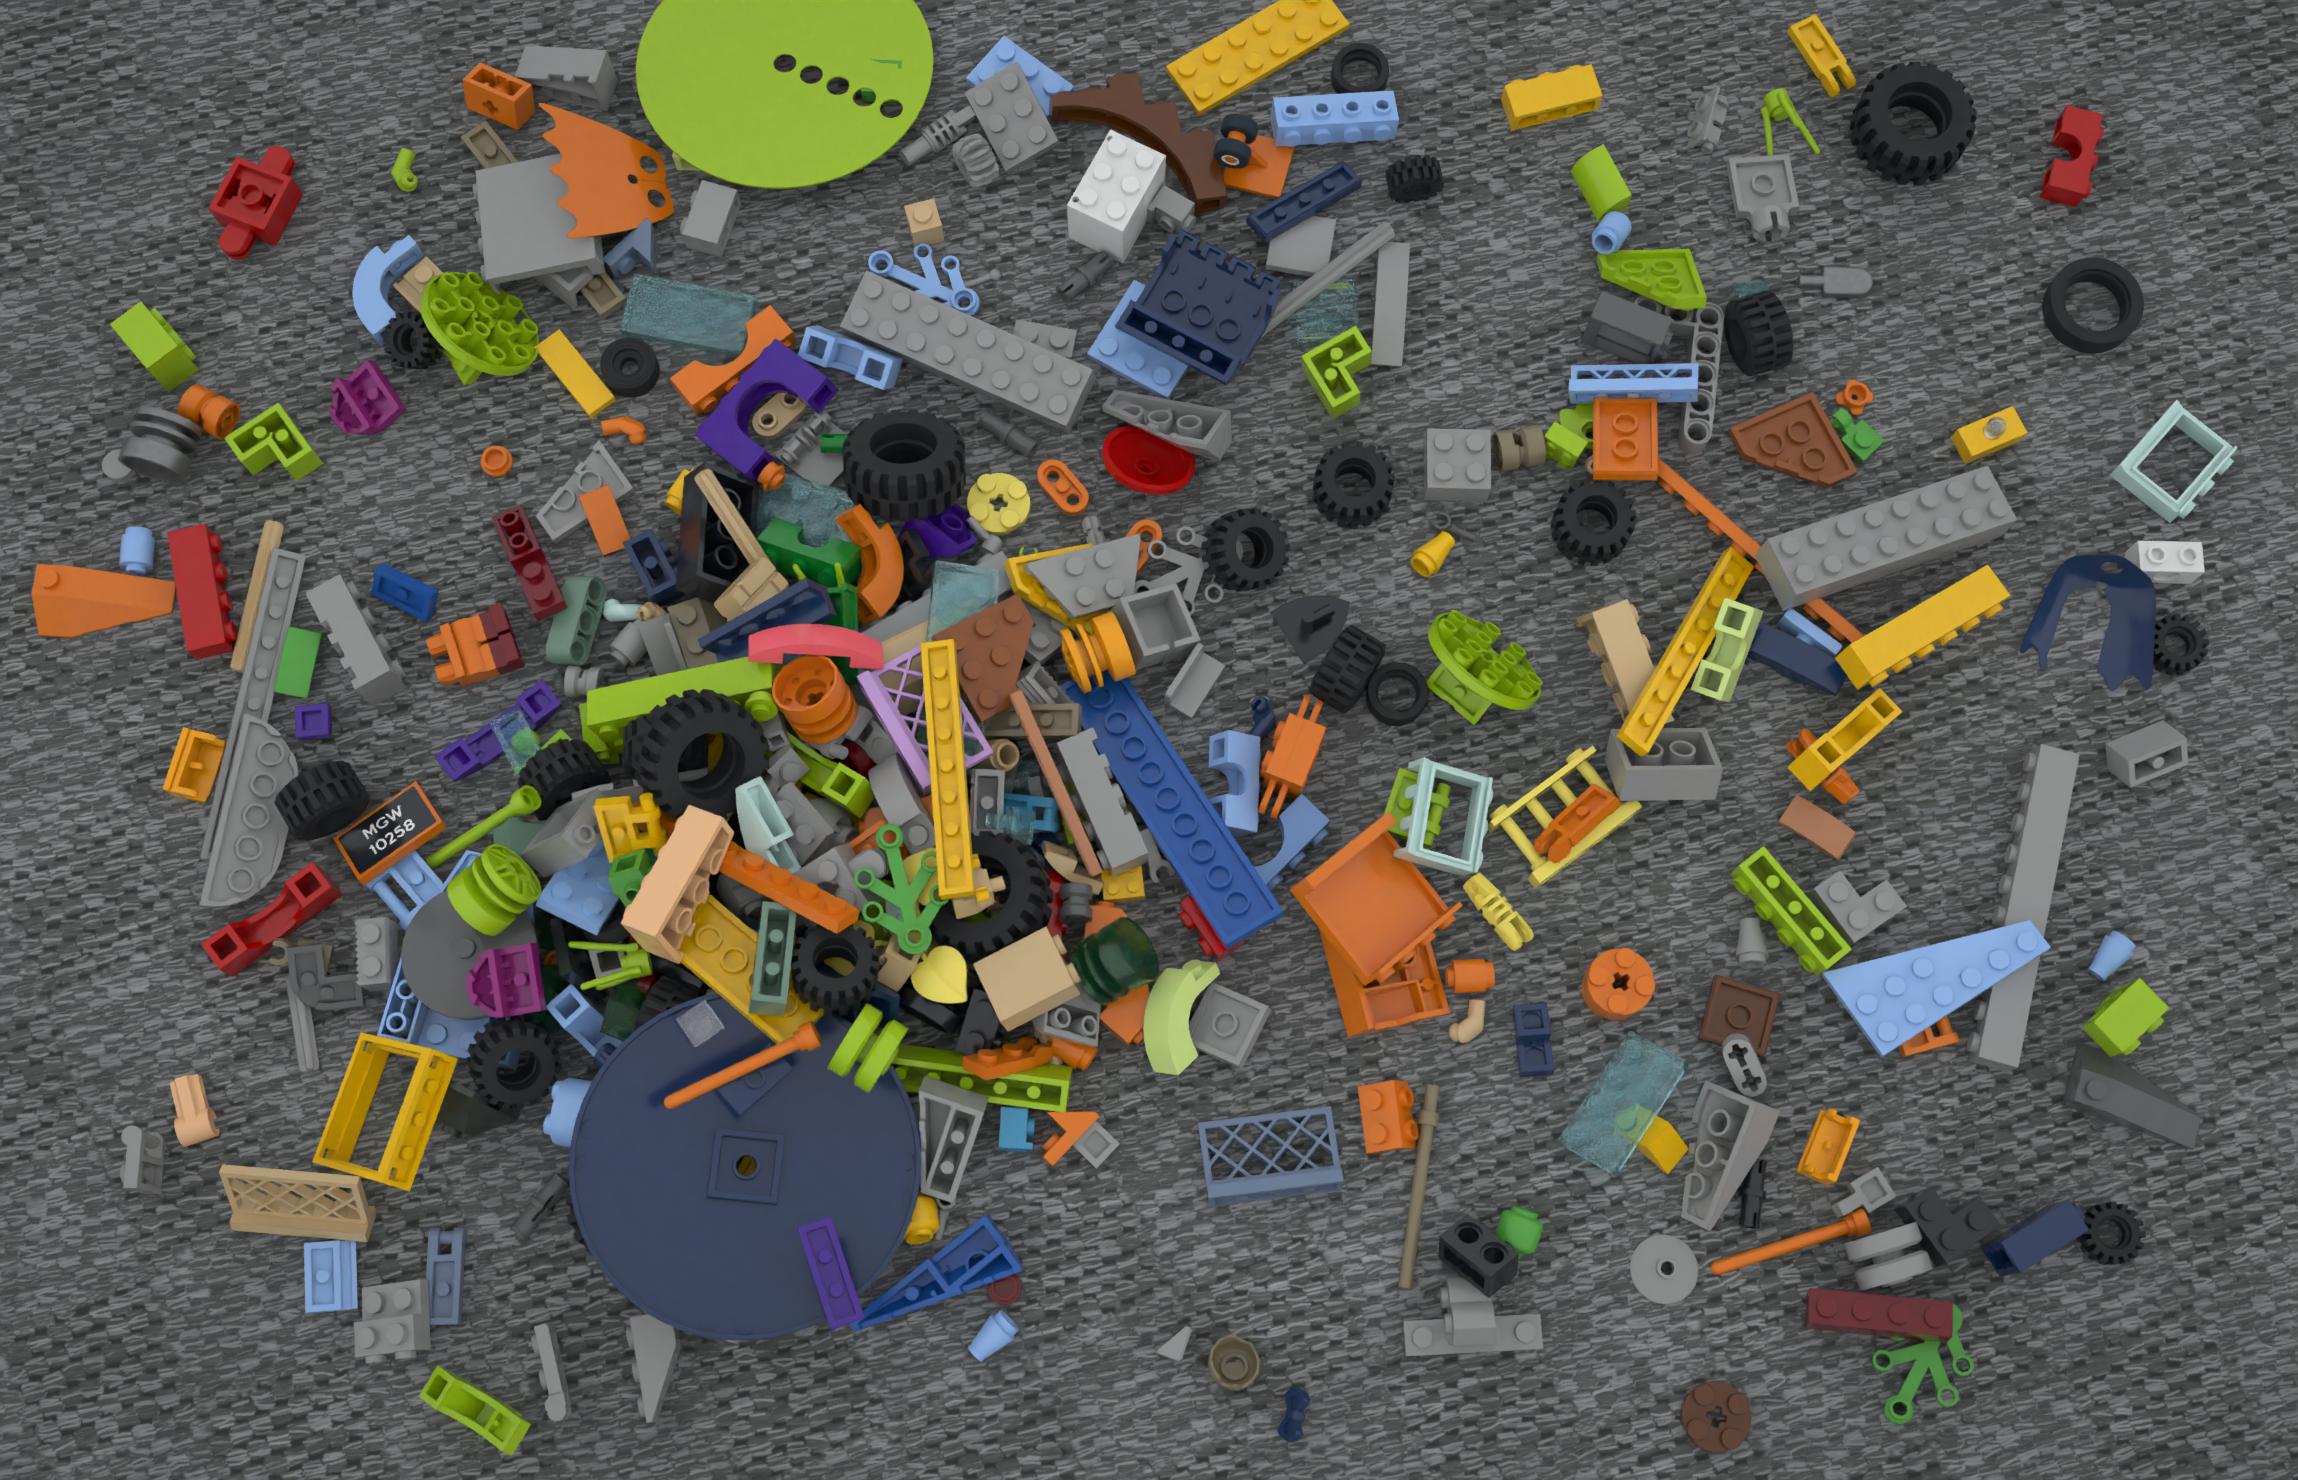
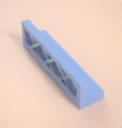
[1569,363,1699,404]

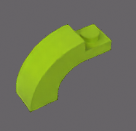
[419,1365,531,1456]

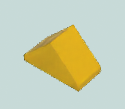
[1615,1104,1689,1175]

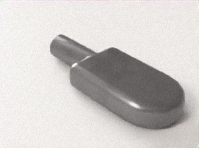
[1798,266,1873,298]

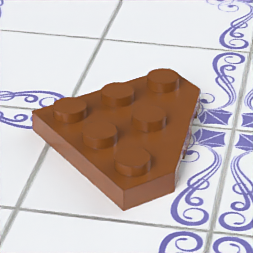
[1727,392,1858,488]
[931,594,1034,724]

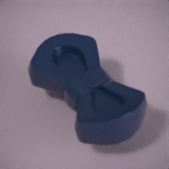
[1277,1388,1311,1442]

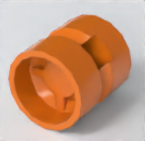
[177,384,241,440]

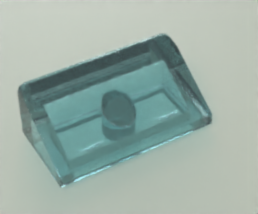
[489,708,541,780]

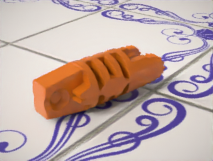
[1786,728,1860,805]

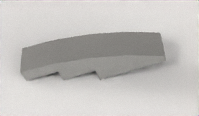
[1371,242,1410,367]

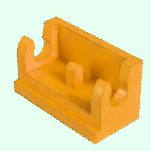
[162,727,226,804]
[1796,1109,1861,1186]

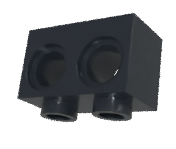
[1438,1214,1519,1298]

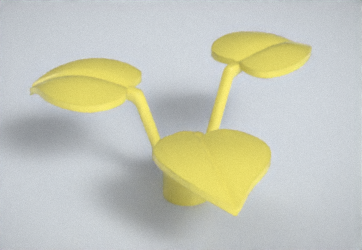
[824,847,967,1004]

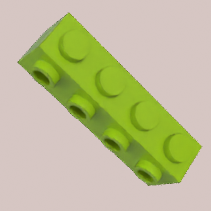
[1730,846,1852,976]

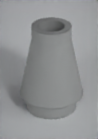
[1735,918,1769,969]

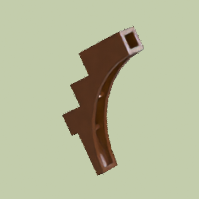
[1049,72,1227,214]

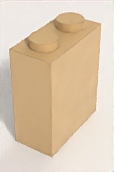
[973,927,1081,1031]

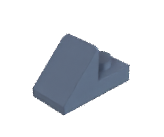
[603,218,656,279]

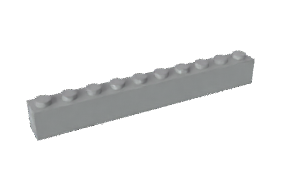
[1966,744,2080,1072]

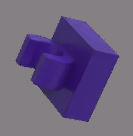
[295,703,332,741]

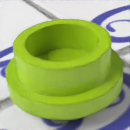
[744,691,778,722]

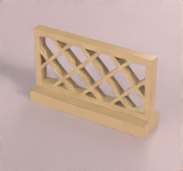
[219,1164,376,1242]

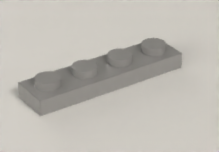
[1403,1314,1543,1357]

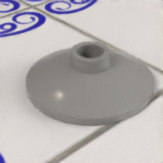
[1630,1235,1698,1304]

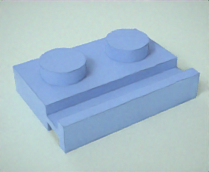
[304,1240,358,1314]

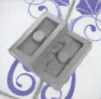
[1265,216,1336,277]

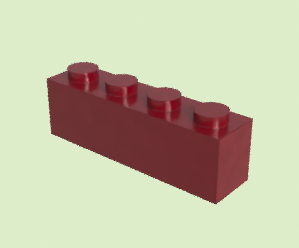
[1805,1288,1953,1343]

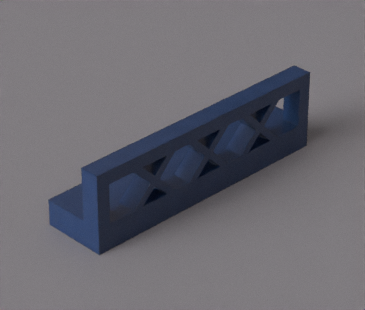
[698,578,837,663]

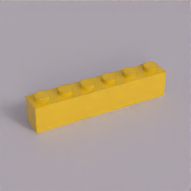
[1835,565,2011,690]

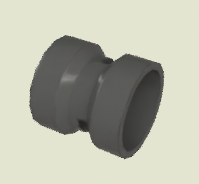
[1059,883,1092,924]

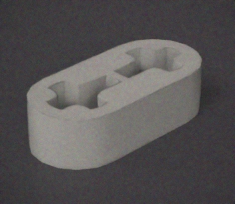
[1722,1033,1767,1097]

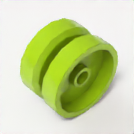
[827,1003,909,1094]

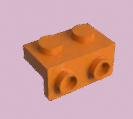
[1357,1080,1418,1154]

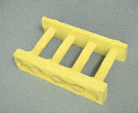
[1488,745,1642,889]

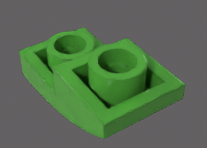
[274,626,322,698]

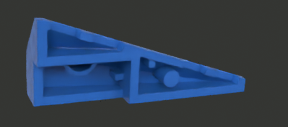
[849,1215,1024,1332]

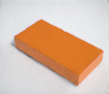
[578,485,631,556]

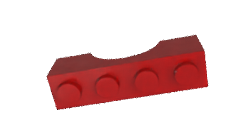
[201,862,343,977]

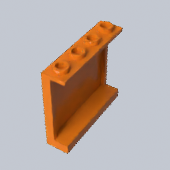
[1290,812,1463,986]

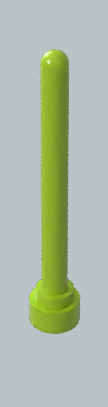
[426,785,541,868]

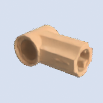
[170,1074,220,1147]

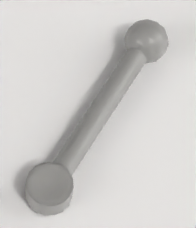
[944,269,1001,291]

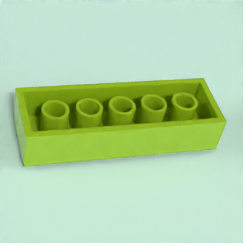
[586,657,786,753]

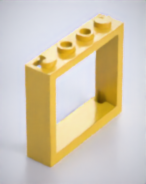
[312,1032,458,1192]

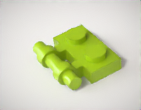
[1383,768,1451,848]

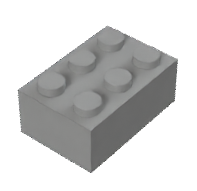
[1604,728,1723,802]

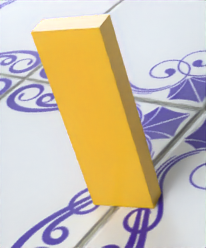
[534,329,616,418]

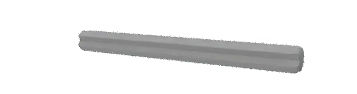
[1262,221,1395,337]

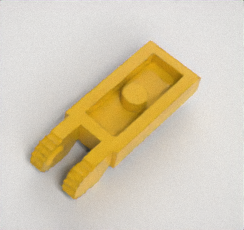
[1787,14,1856,97]

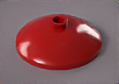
[1102,425,1195,495]

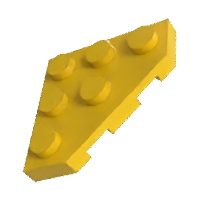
[1004,543,1111,635]

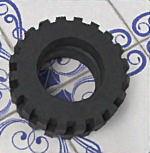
[1850,62,1977,185]
[842,409,966,522]
[631,689,770,820]
[919,831,1054,964]

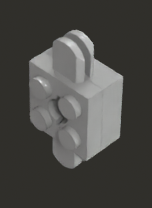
[793,843,890,934]

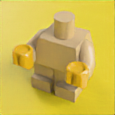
[951,854,1006,919]

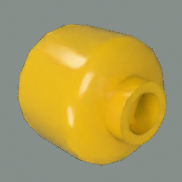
[903,1190,940,1244]

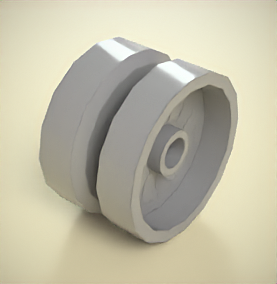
[1843,1222,1934,1291]

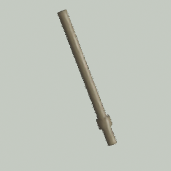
[1398,1084,1440,1289]

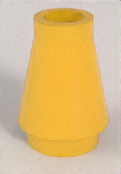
[1410,531,1455,577]

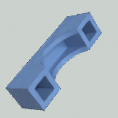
[1254,794,1330,892]

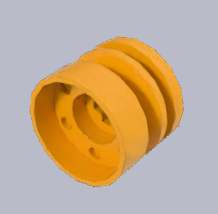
[1059,611,1136,694]

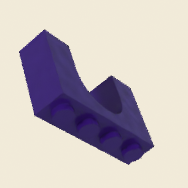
[694,338,839,484]

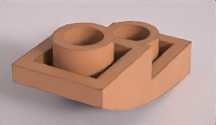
[1779,795,1856,861]

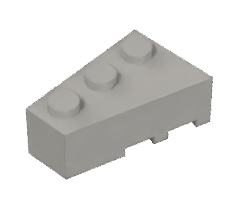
[515,45,618,111]
[919,1076,989,1203]

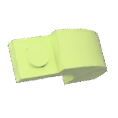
[1143,960,1220,1075]

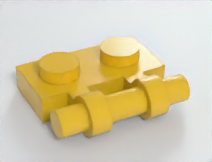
[594,793,668,863]

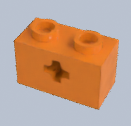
[462,62,535,130]

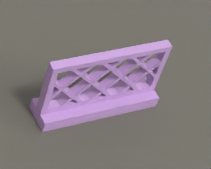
[856,641,993,796]

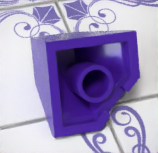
[897,503,977,558]

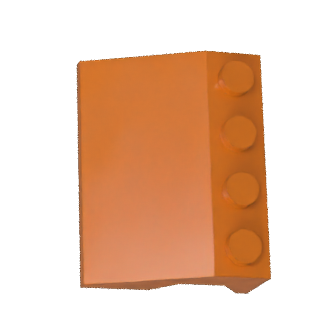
[1318,927,1450,1038]

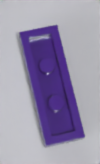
[797,1216,865,1331]

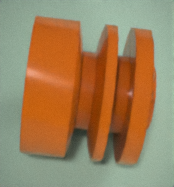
[772,655,858,744]

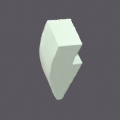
[735,776,801,874]

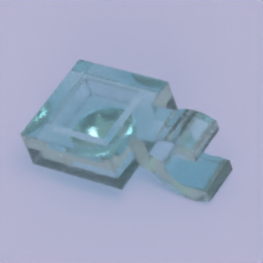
[985,807,1036,845]

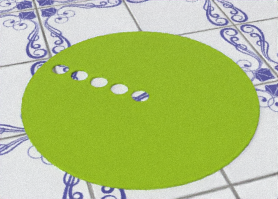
[636,0,934,189]

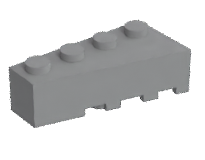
[305,574,407,707]
[1056,727,1149,878]

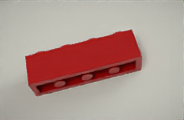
[167,524,238,660]

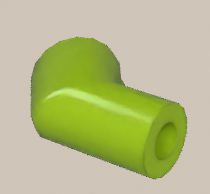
[391,148,418,192]

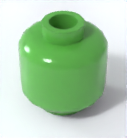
[1494,1205,1543,1259]

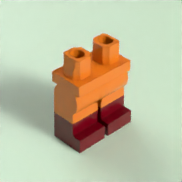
[426,603,525,687]

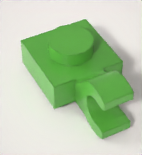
[1829,408,1885,464]

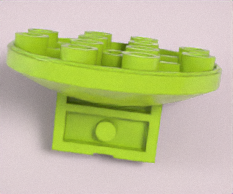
[420,272,539,385]
[1426,610,1543,725]

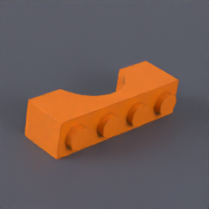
[670,305,797,416]

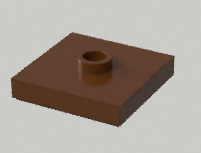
[1698,974,1780,1059]

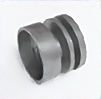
[118,406,203,484]

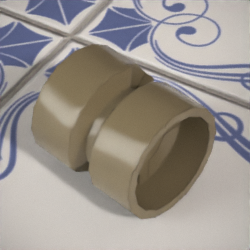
[1492,425,1546,472]

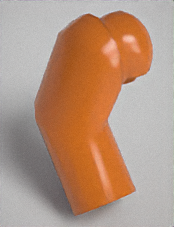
[601,416,646,444]

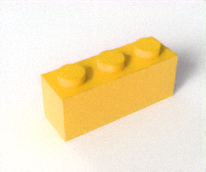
[1501,64,1603,131]

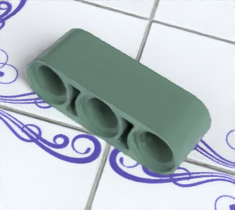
[545,575,607,666]

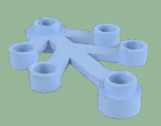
[868,243,980,316]

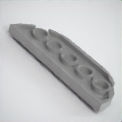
[198,714,299,908]

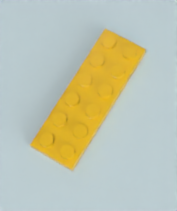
[1166,0,1349,116]
[679,894,824,1044]

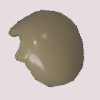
[1207,1334,1260,1391]

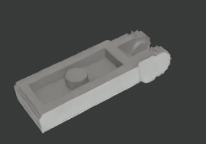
[531,1323,573,1422]

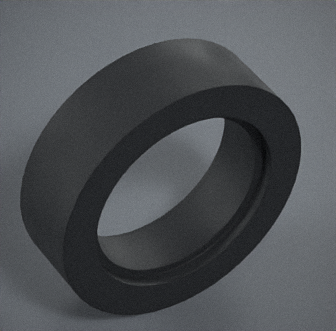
[2042,257,2144,354]

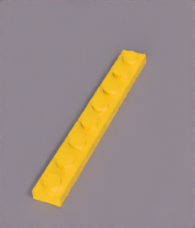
[1616,547,1754,756]
[920,639,976,900]

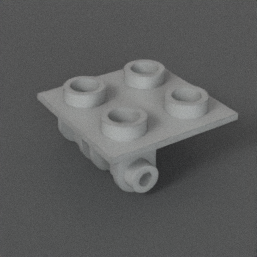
[775,411,846,494]

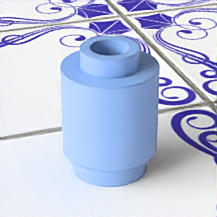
[1592,211,1632,254]
[119,527,155,576]

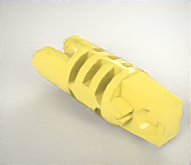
[1463,872,1534,951]

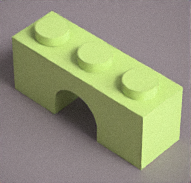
[1691,598,1764,702]

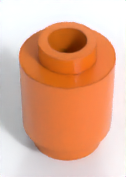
[1445,959,1495,993]
[1047,1036,1099,1071]

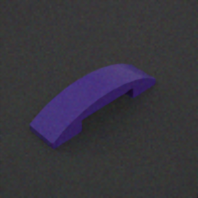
[434,679,562,782]

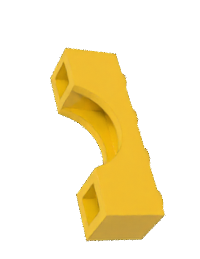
[1788,688,1903,791]

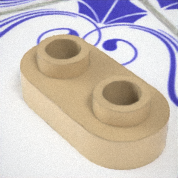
[752,393,808,440]

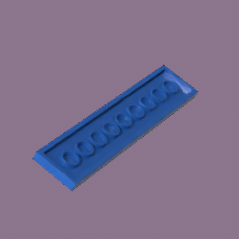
[1060,670,1284,950]

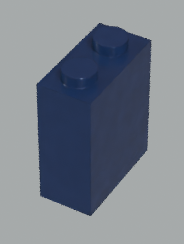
[1981,1200,2089,1277]

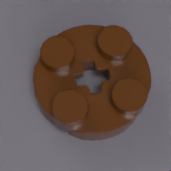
[1680,1381,1751,1453]

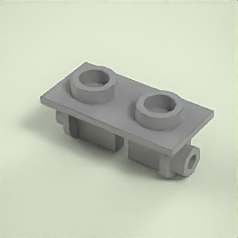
[1686,87,1729,154]

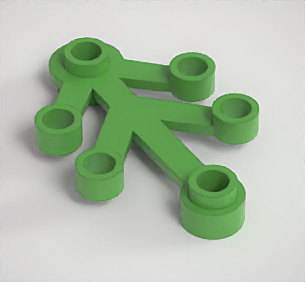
[854,824,949,955]
[1871,1303,1974,1425]

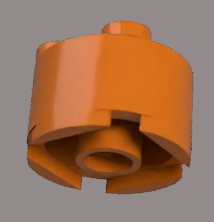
[1582,948,1655,1020]

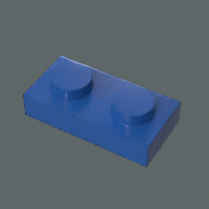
[371,563,439,622]

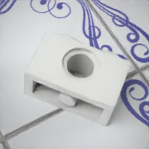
[2125,541,2205,584]

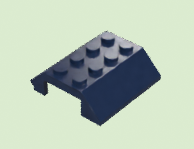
[1115,229,1283,385]

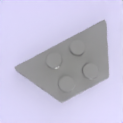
[1023,534,1141,620]

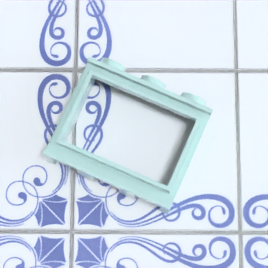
[2110,400,2238,523]
[1393,757,1493,876]

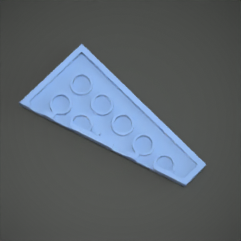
[1821,920,2051,1058]

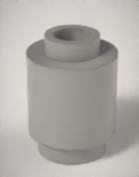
[609,618,647,667]

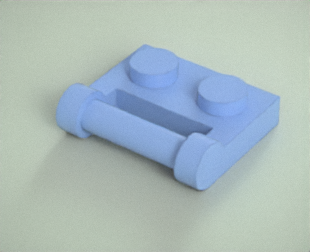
[366,850,444,932]

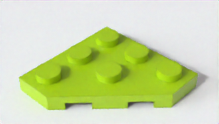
[1596,249,1707,311]

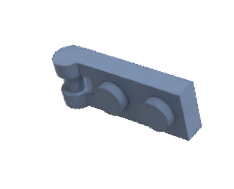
[426,1227,467,1326]

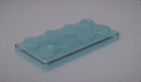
[619,273,757,356]
[756,473,879,548]
[1558,1031,1689,1177]

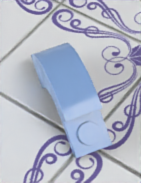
[352,235,424,347]
[546,984,626,1057]

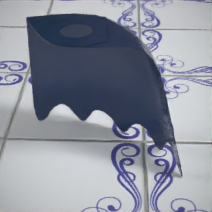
[2020,554,2156,691]

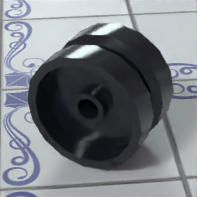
[894,959,973,1035]

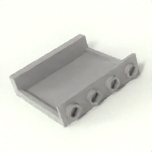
[473,154,605,294]

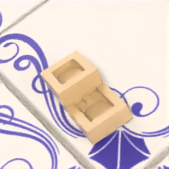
[1041,840,1104,895]

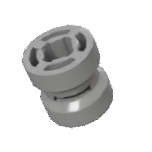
[564,665,604,698]

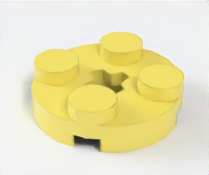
[967,473,1031,536]

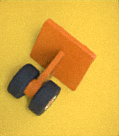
[1213,114,1295,199]

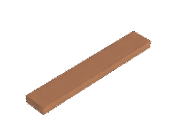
[1008,688,1103,877]

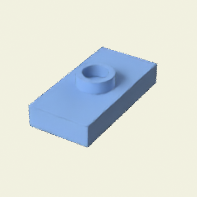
[1777,608,1842,657]

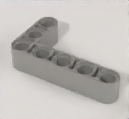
[1634,295,1724,455]

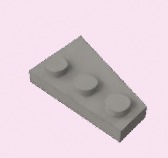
[536,440,636,544]

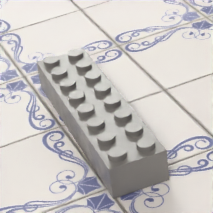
[840,270,1096,434]
[1755,465,2017,611]

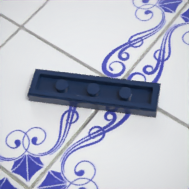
[1246,161,1362,243]

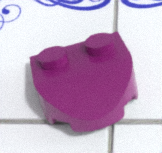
[328,359,407,435]
[466,943,546,1018]

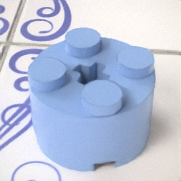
[543,1078,592,1147]

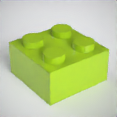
[1544,421,1588,470]

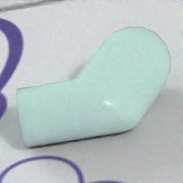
[603,599,642,622]

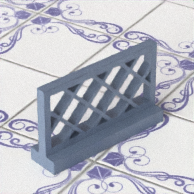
[1198,1106,1344,1207]

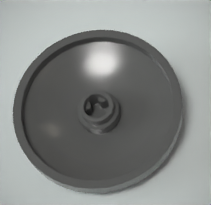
[401,890,540,1020]

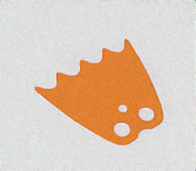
[538,103,674,238]

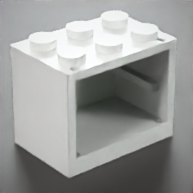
[1067,129,1166,263]

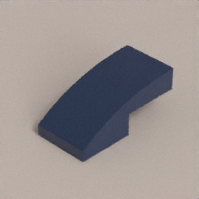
[1513,1003,1555,1077]

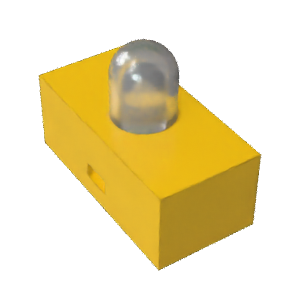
[1951,406,2028,464]

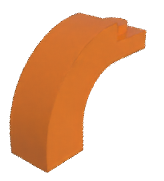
[835,504,904,625]

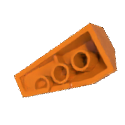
[31,564,177,638]

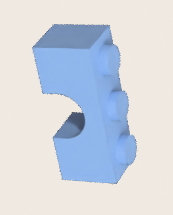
[798,325,903,390]
[1208,730,1261,837]

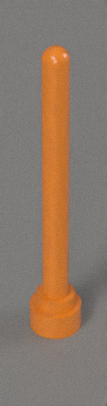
[664,1020,823,1109]
[1711,1208,1871,1275]

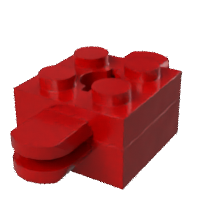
[208,146,303,260]

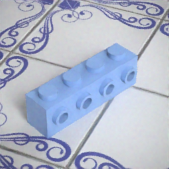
[1270,91,1399,147]

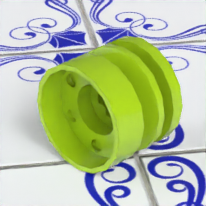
[447,844,542,936]

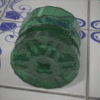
[1070,917,1159,1005]

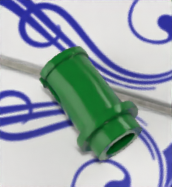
[820,432,848,453]

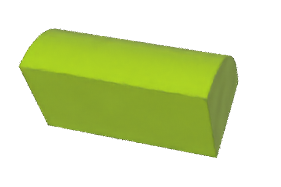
[1571,144,1632,222]

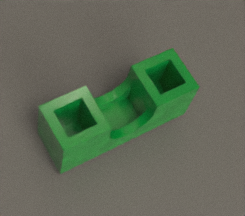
[757,518,861,588]

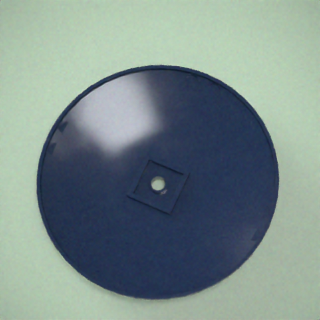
[569,993,921,1341]

